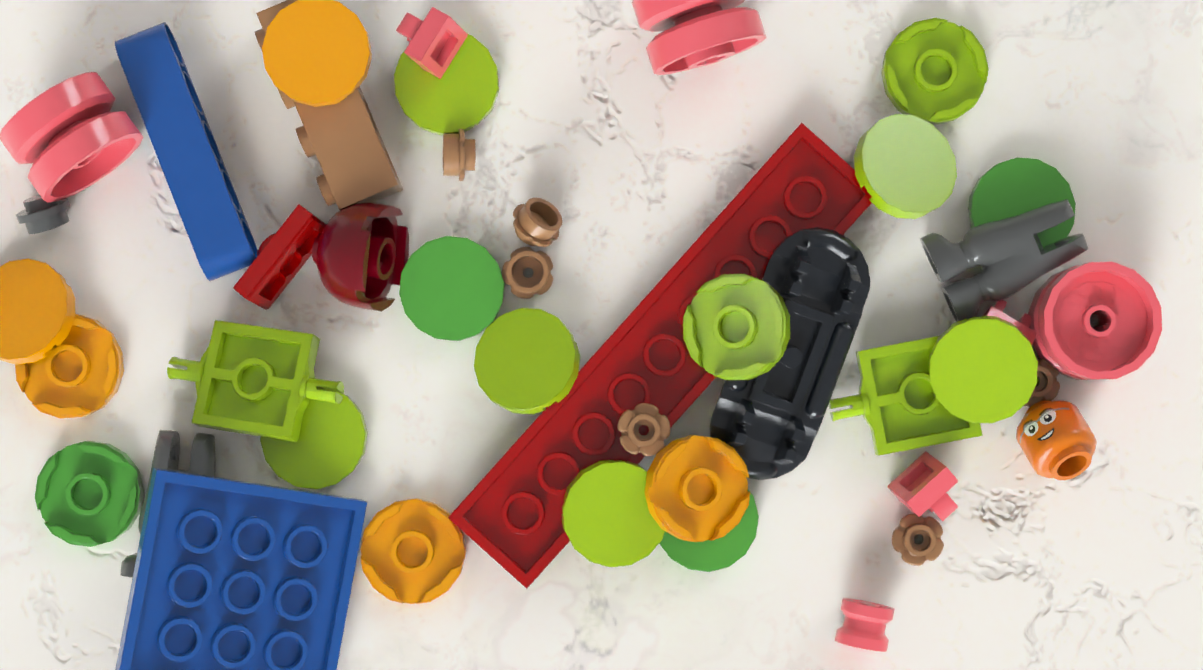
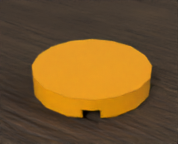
[262,0,372,107]
[0,258,75,365]
[15,314,124,418]
[644,435,750,542]
[360,498,466,604]

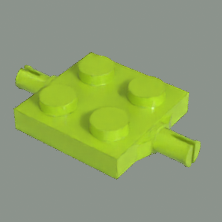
[167,320,344,442]
[829,336,983,456]

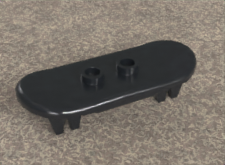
[709,227,870,480]

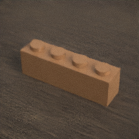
[255,0,403,210]

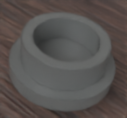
[16,195,70,234]

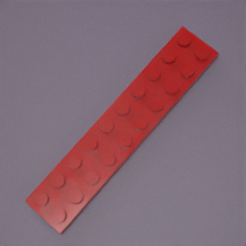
[448,123,872,589]

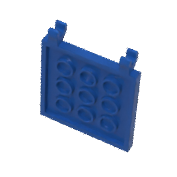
[115,468,367,670]

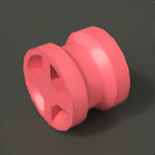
[835,598,895,652]

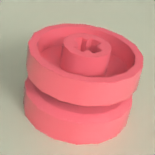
[632,0,767,75]
[0,72,143,203]
[1028,262,1162,380]

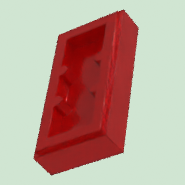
[233,204,326,310]

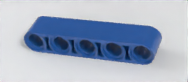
[115,22,258,281]

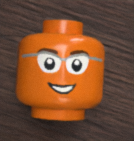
[1016,400,1097,480]

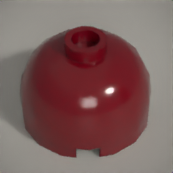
[312,203,409,312]

